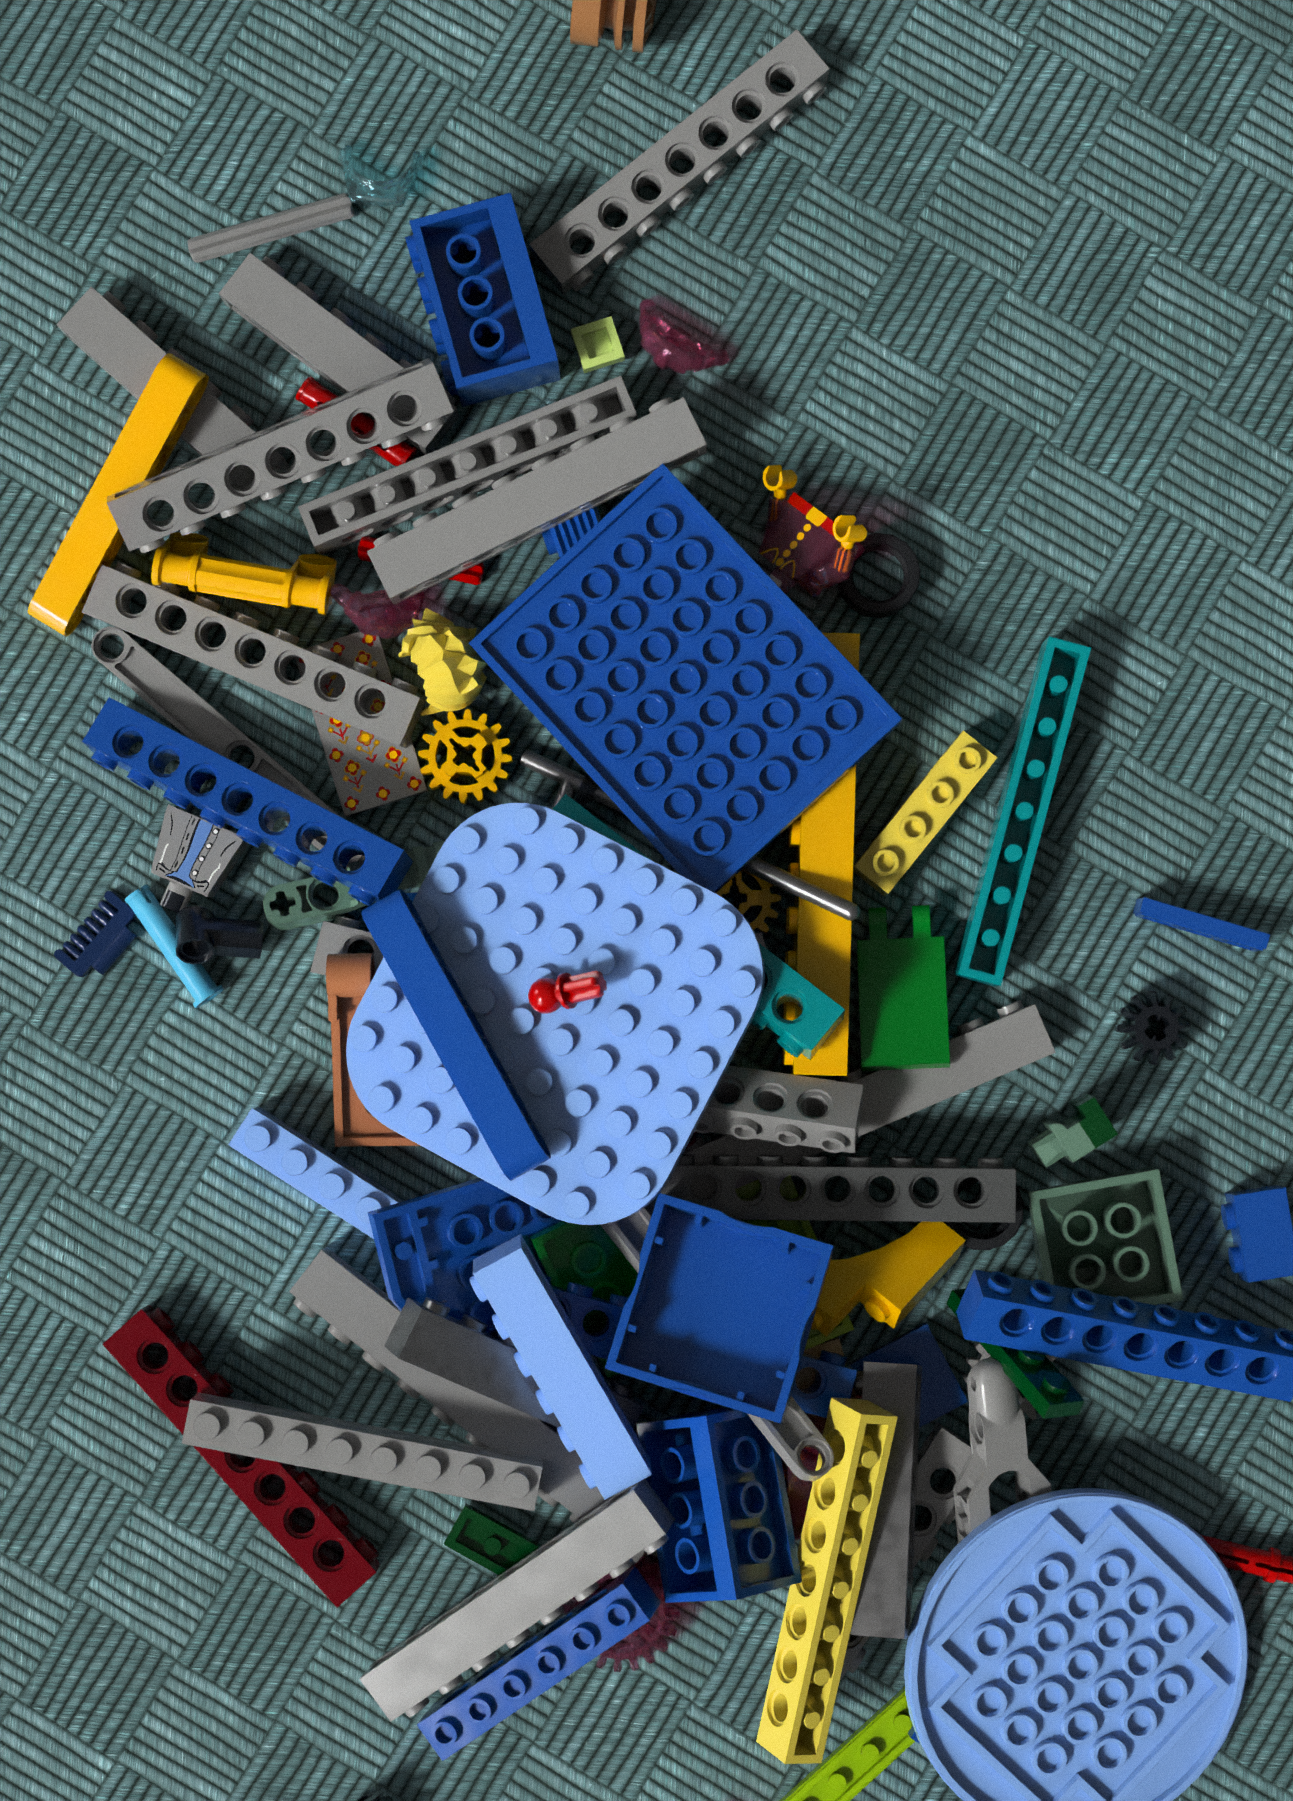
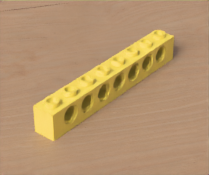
[756,1397,898,1764]

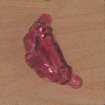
[639,299,729,374]
[330,584,425,639]

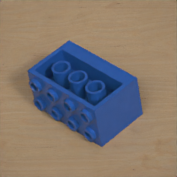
[405,193,561,407]
[636,1407,802,1603]

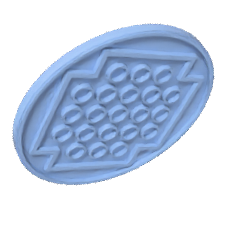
[904,1488,1249,1801]

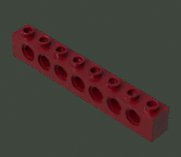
[102,1305,380,1608]

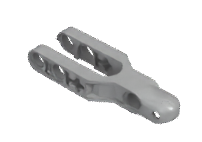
[953,1357,1051,1543]

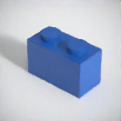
[1221,1185,1293,1283]

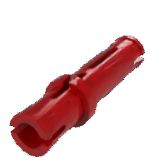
[295,376,417,467]
[1200,1534,1293,1584]

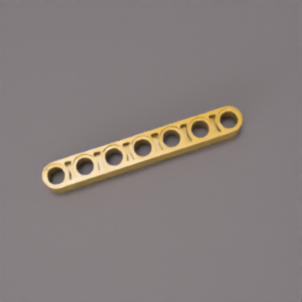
[28,353,209,637]

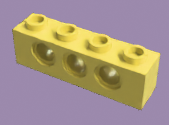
[853,730,997,896]

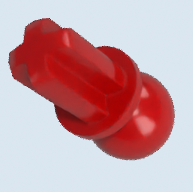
[528,971,607,1014]

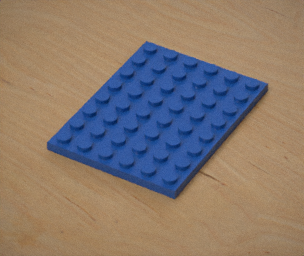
[469,463,903,893]

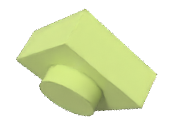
[571,316,625,374]

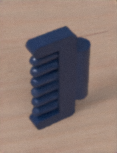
[54,891,137,978]

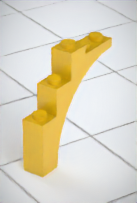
[811,1222,966,1337]

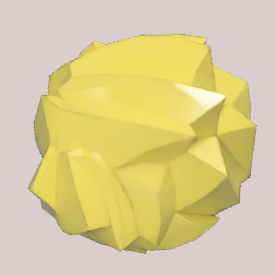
[398,608,488,716]

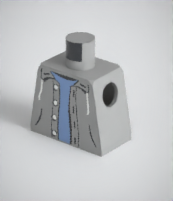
[151,804,249,912]

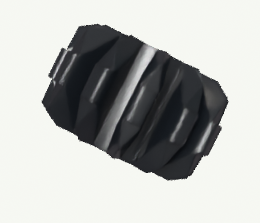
[1115,991,1191,1065]

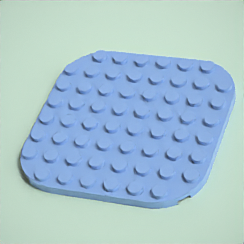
[346,803,765,1225]

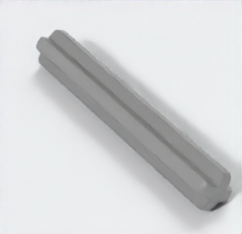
[187,193,354,263]

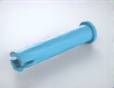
[125,885,224,1008]

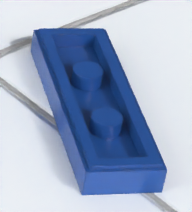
[1133,897,1270,952]

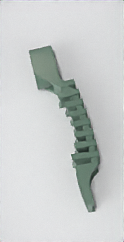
[263,840,444,930]

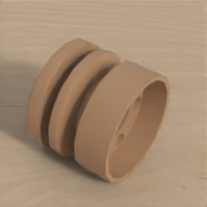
[570,0,657,53]

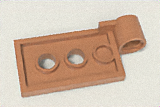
[326,953,420,1147]

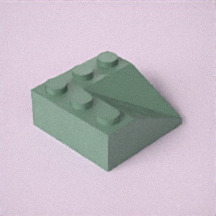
[1028,1167,1183,1305]

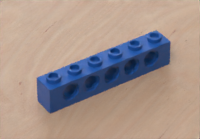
[417,1566,661,1761]

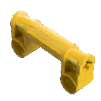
[151,532,337,615]

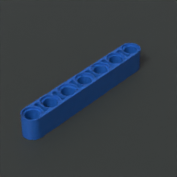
[361,888,551,1181]

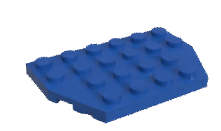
[368,1178,561,1337]

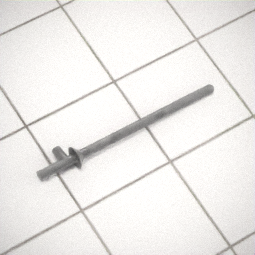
[520,749,860,921]

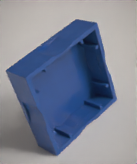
[605,1193,834,1424]

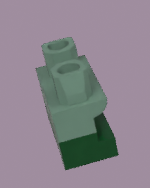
[1027,1093,1118,1168]

